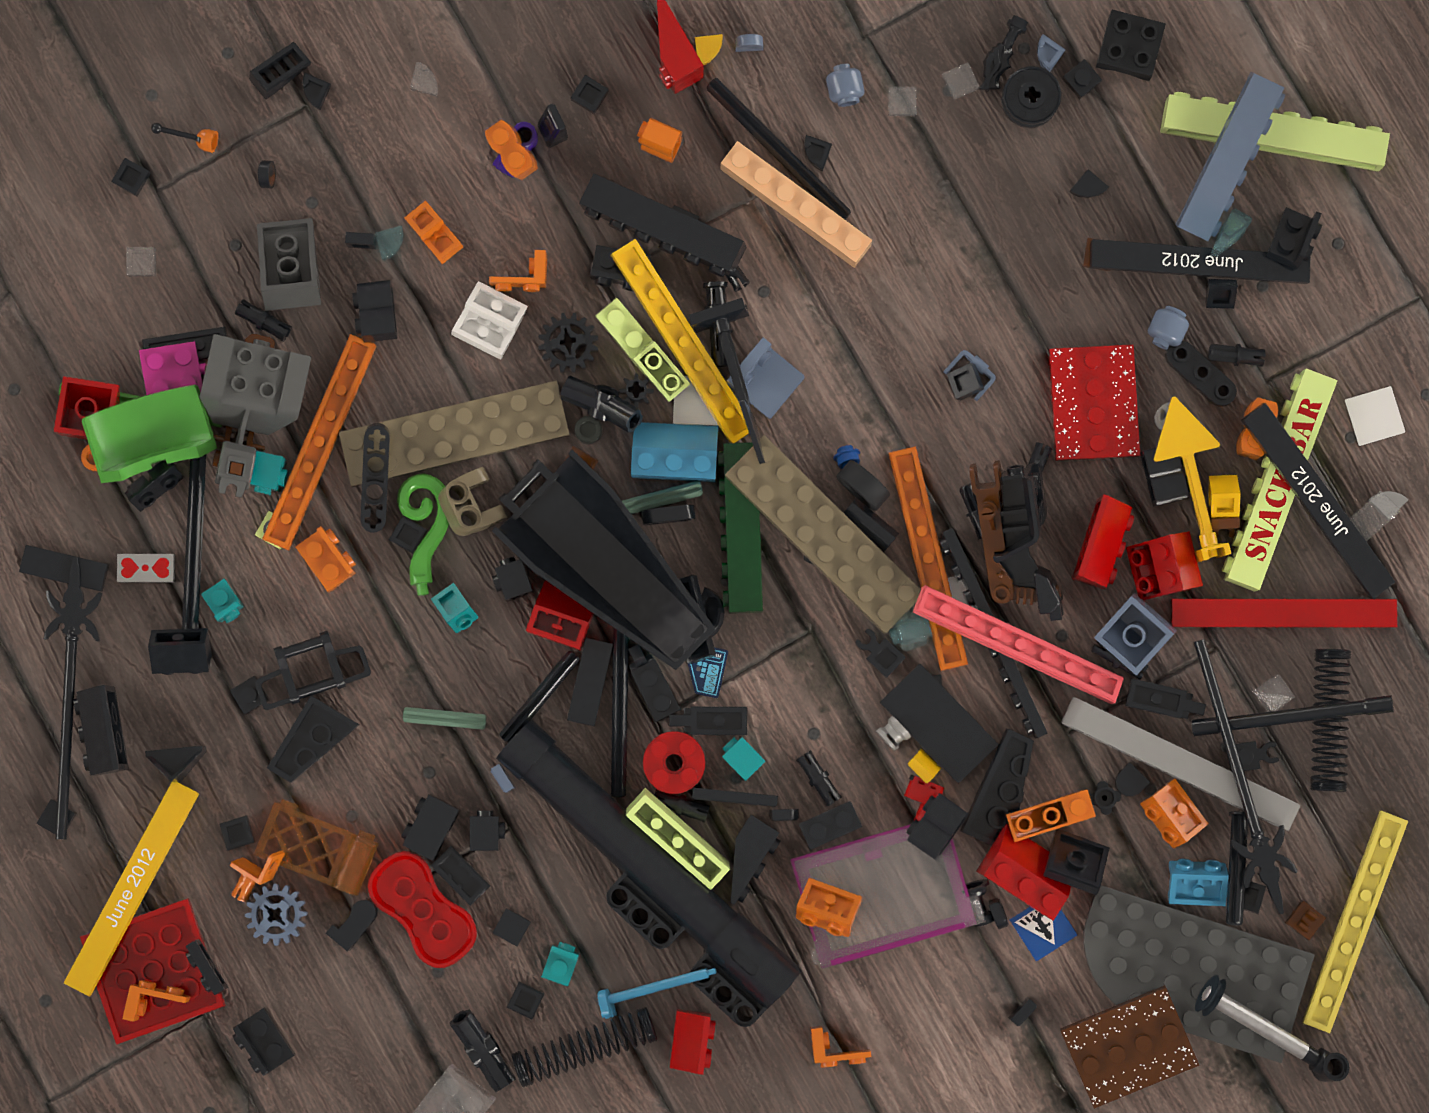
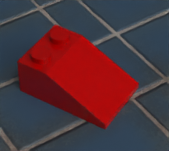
[657,0,704,94]

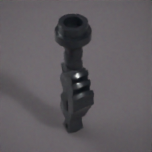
[979,15,1028,92]

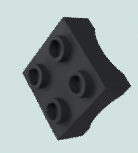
[1096,9,1166,81]

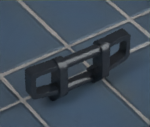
[255,631,371,710]

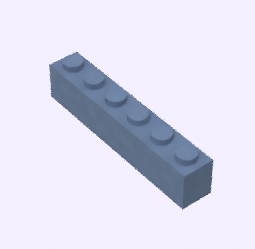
[1175,72,1285,241]

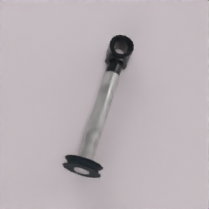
[1195,975,1350,1082]

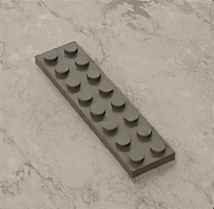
[339,381,570,487]
[724,435,921,634]

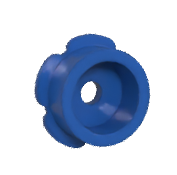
[833,445,860,469]

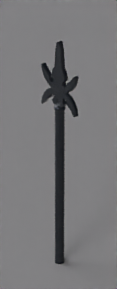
[43,557,102,840]
[1193,639,1298,914]

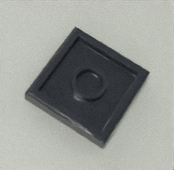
[1043,829,1110,895]

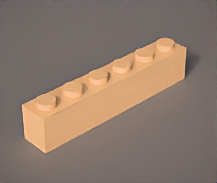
[721,141,872,268]

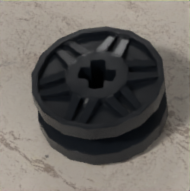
[1001,66,1062,128]

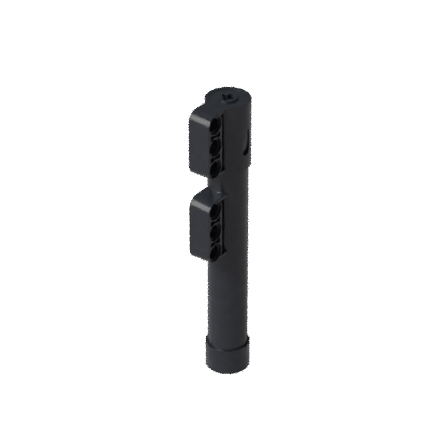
[496,719,802,1027]

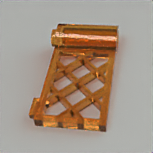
[254,799,379,896]

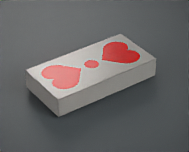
[117,554,175,583]

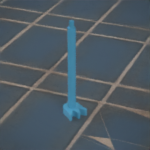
[597,968,717,1019]

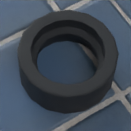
[836,460,890,511]

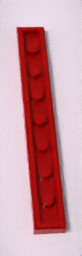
[1171,599,1397,628]

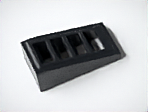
[249,42,311,99]
[538,103,568,148]

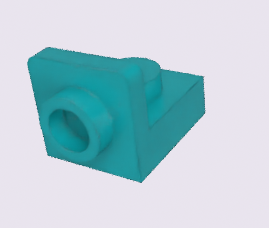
[201,579,244,623]
[431,582,478,633]
[541,942,580,986]

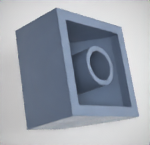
[1094,593,1177,675]

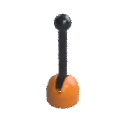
[151,123,218,153]

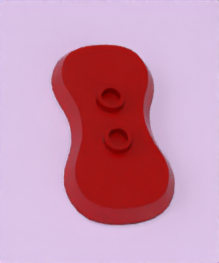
[368,851,477,968]

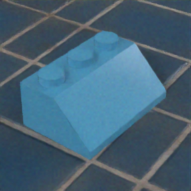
[631,422,718,482]

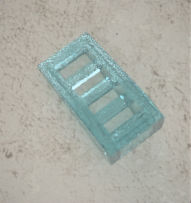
[1211,208,1252,257]

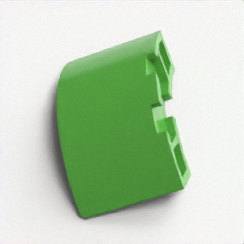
[82,385,217,483]

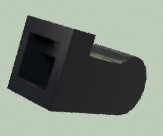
[325,899,378,951]

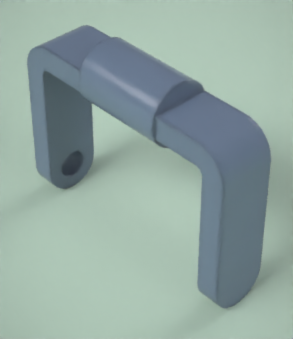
[943,350,996,401]

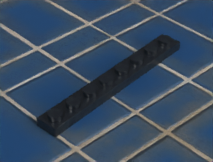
[939,528,1048,739]

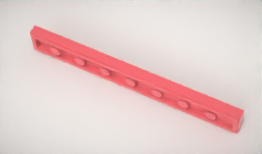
[912,585,1124,704]

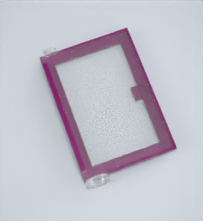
[791,824,986,969]

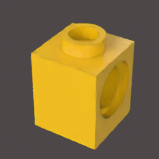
[1208,475,1240,518]

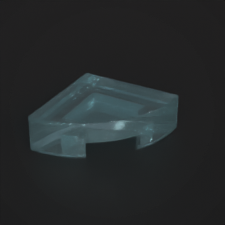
[375,226,404,261]

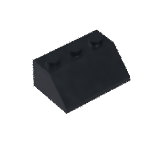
[74,685,129,776]

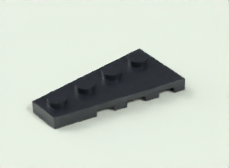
[960,728,1034,846]

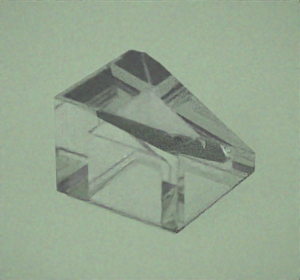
[1253,674,1295,712]

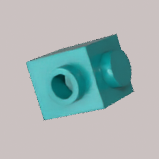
[250,451,288,495]

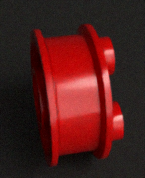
[643,731,705,794]

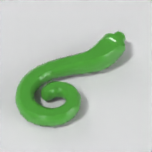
[397,473,450,596]

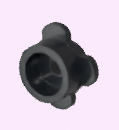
[1089,781,1121,815]

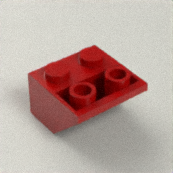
[1126,531,1203,601]
[526,581,593,651]
[670,1009,716,1075]

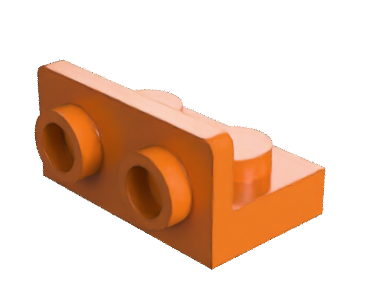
[296,526,356,593]
[1140,778,1209,849]
[796,878,862,937]

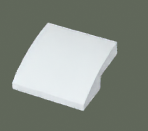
[451,281,528,360]

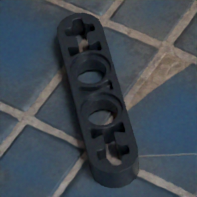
[360,423,390,533]

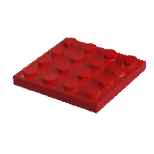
[80,898,226,1045]

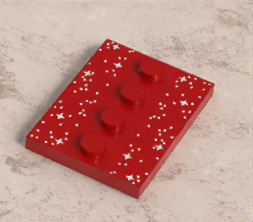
[1049,345,1140,461]

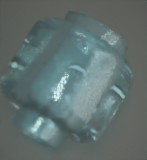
[889,611,932,651]

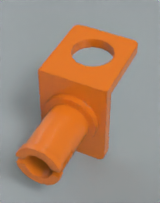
[230,851,285,902]

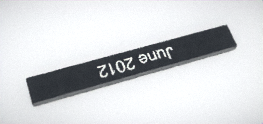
[1089,239,1311,284]
[1241,403,1395,599]

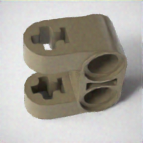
[438,467,508,536]

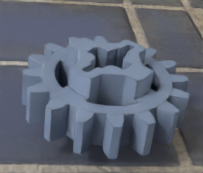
[245,883,308,946]

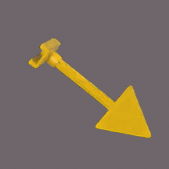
[1153,397,1231,563]

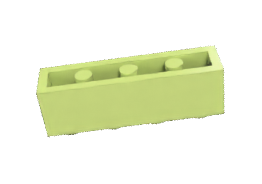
[626,788,730,890]

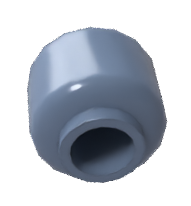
[826,64,865,107]
[1147,306,1189,350]

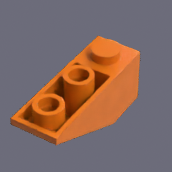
[1006,789,1096,842]

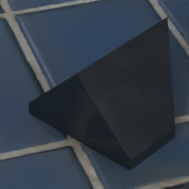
[145,746,207,782]

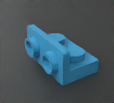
[1168,859,1229,906]

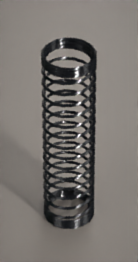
[1310,649,1351,792]
[512,1007,657,1087]

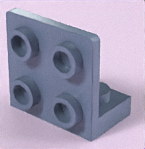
[727,337,805,419]

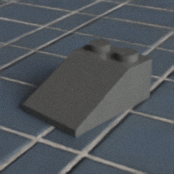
[257,218,321,311]

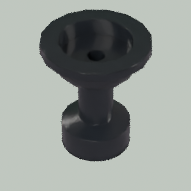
[961,879,995,927]

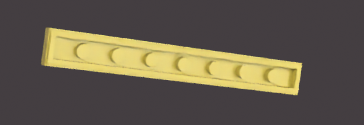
[1302,811,1408,1033]

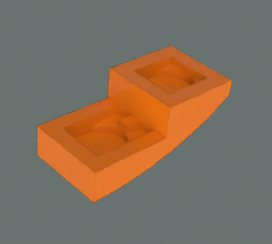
[404,200,463,264]

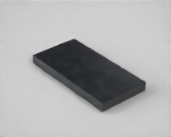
[880,663,999,784]

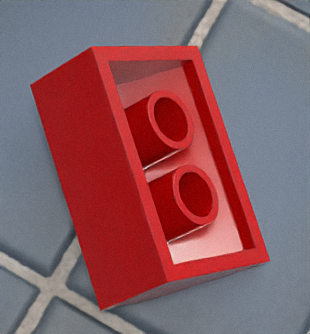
[1072,494,1134,589]
[976,824,1072,921]

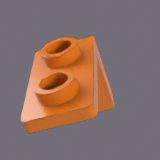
[489,250,547,292]
[123,980,190,1022]
[810,1026,872,1068]

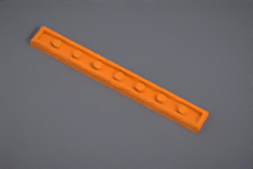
[262,334,377,551]
[888,446,968,671]

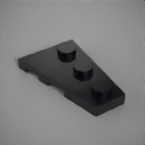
[267,696,360,783]

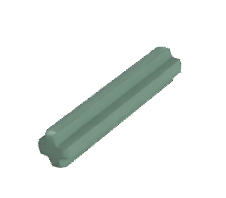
[622,481,703,514]
[403,707,487,730]

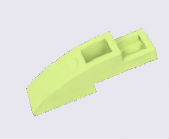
[595,298,690,402]

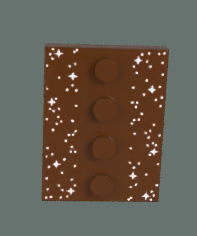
[1060,985,1199,1109]

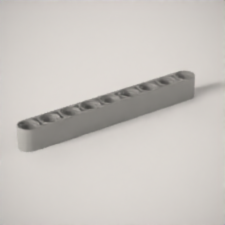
[1061,697,1301,831]

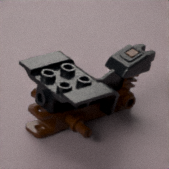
[969,459,1064,621]

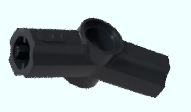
[560,376,643,432]
[449,1009,516,1093]

